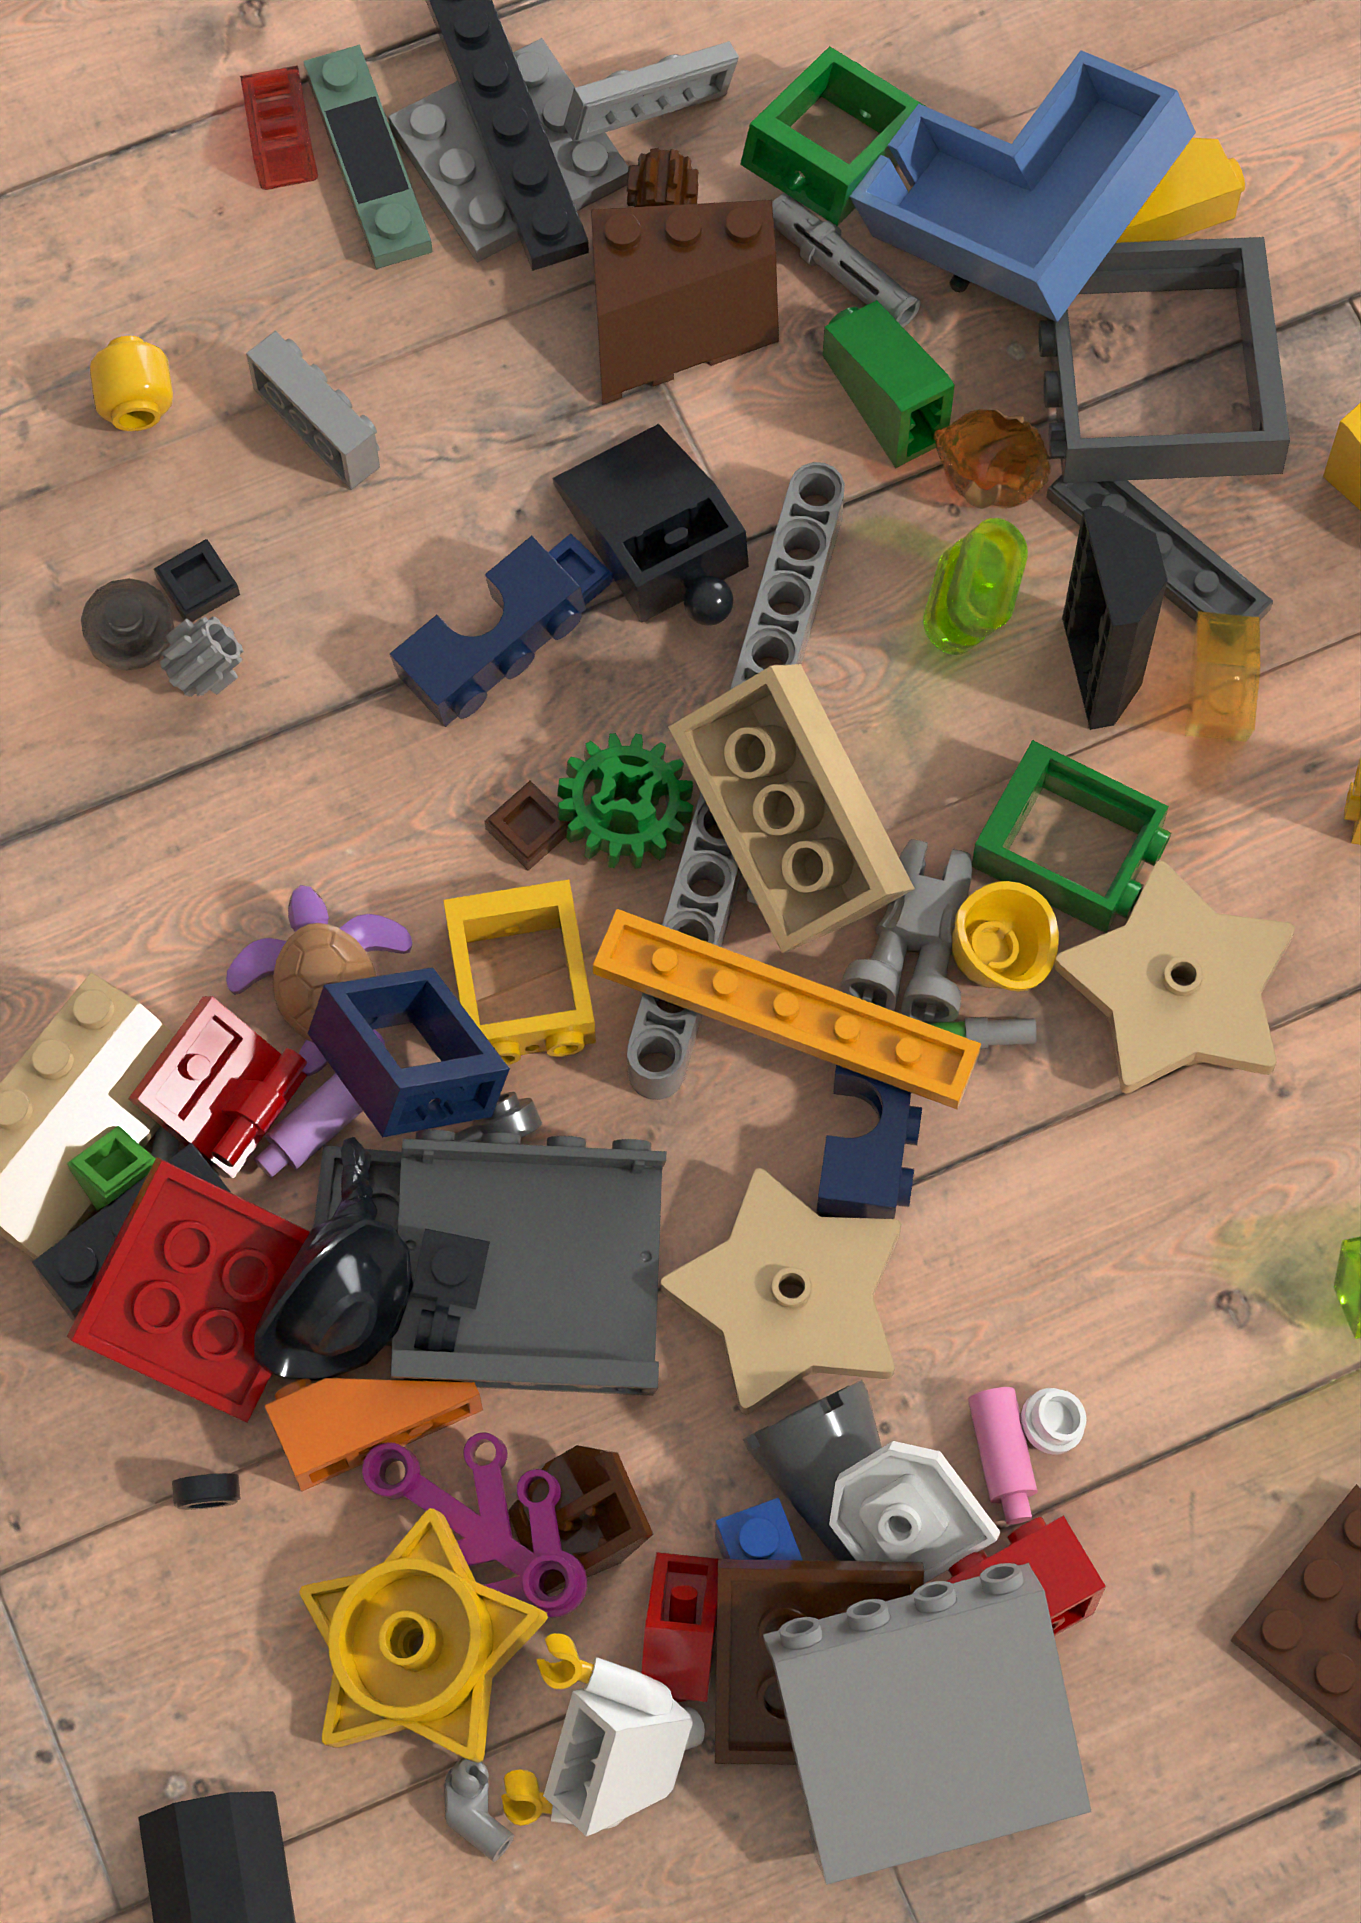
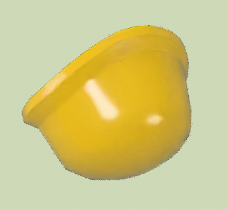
[952,881,1059,992]

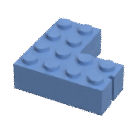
[849,50,1196,322]

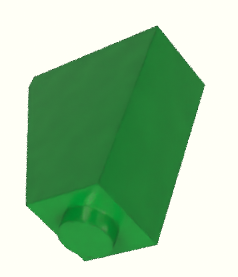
[823,300,955,468]

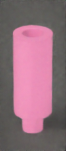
[968,1387,1038,1524]

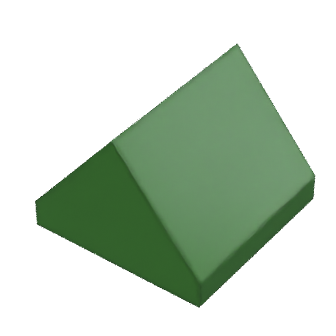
[67,1125,155,1211]

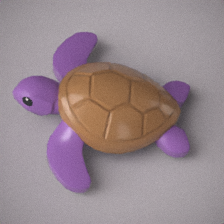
[226,885,412,1076]

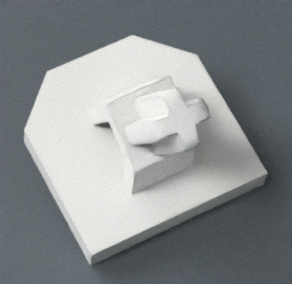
[829,1441,1000,1584]

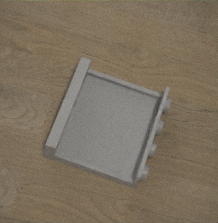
[763,1563,1091,1885]

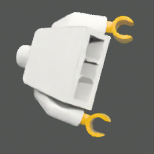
[501,1633,705,1837]

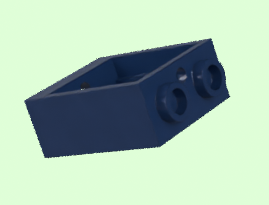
[307,967,510,1138]

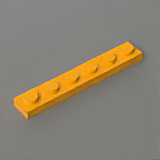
[593,909,981,1109]

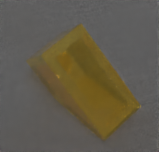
[1185,611,1260,742]

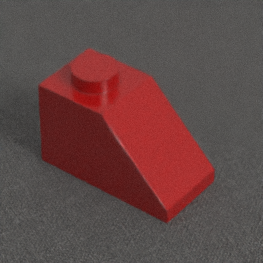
[641,1552,718,1702]

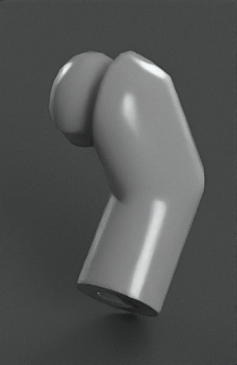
[444,1758,515,1862]

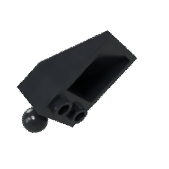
[552,424,749,626]

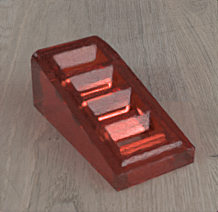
[240,65,318,190]

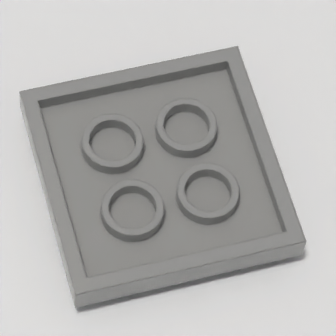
[388,38,629,262]

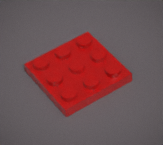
[67,1157,310,1423]

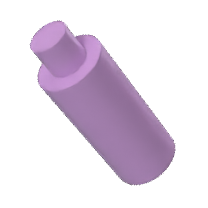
[254,1073,363,1178]

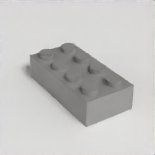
[246,331,380,490]

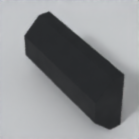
[1062,505,1168,730]
[138,1791,296,1923]

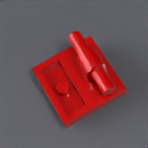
[128,996,307,1178]

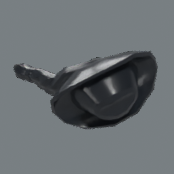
[254,1137,413,1381]

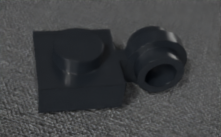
[411,1228,490,1352]

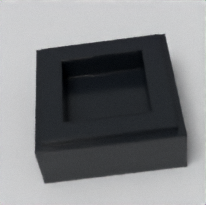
[154,539,240,622]

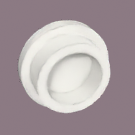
[1021,1388,1086,1455]

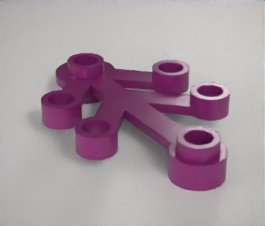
[362,1432,587,1618]

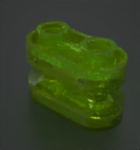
[923,518,1028,655]

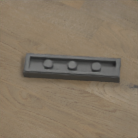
[1046,475,1273,651]

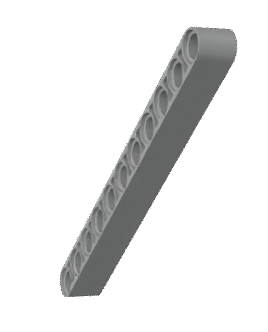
[627,462,845,1100]

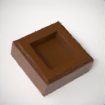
[484,781,571,871]

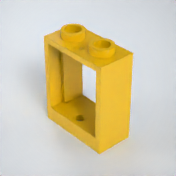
[443,879,596,1065]

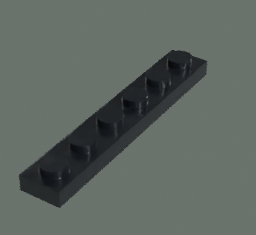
[425,0,589,271]

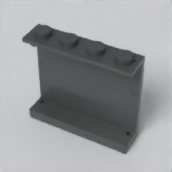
[390,1129,667,1396]

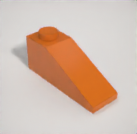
[264,1378,483,1492]

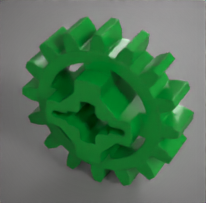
[557,733,694,869]

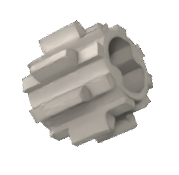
[160,616,244,697]

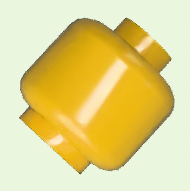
[90,336,173,431]

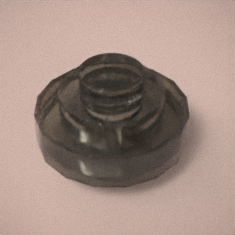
[81,578,174,671]

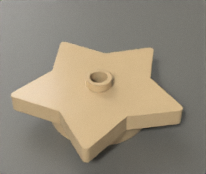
[1054,861,1295,1094]
[661,1168,902,1415]

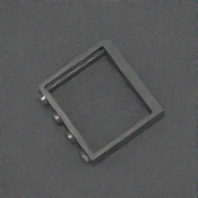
[1038,237,1290,483]

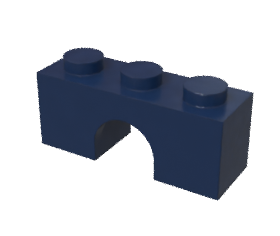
[390,535,586,727]
[816,1065,922,1219]

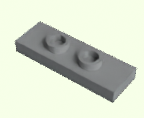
[564,41,739,141]

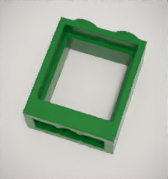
[740,46,927,226]
[972,740,1172,933]

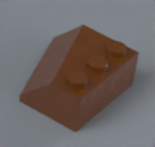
[591,200,779,405]

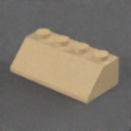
[668,664,915,953]
[0,972,175,1259]

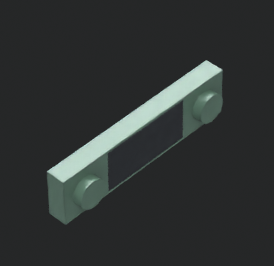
[304,44,433,269]

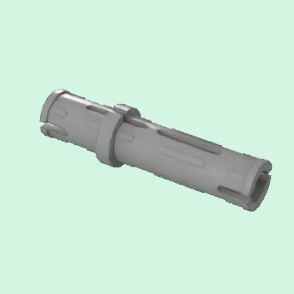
[772,193,921,328]

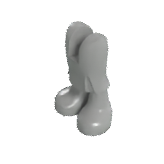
[840,839,972,1024]

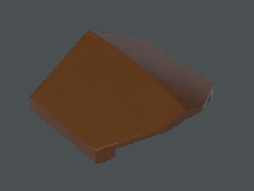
[508,1445,654,1594]

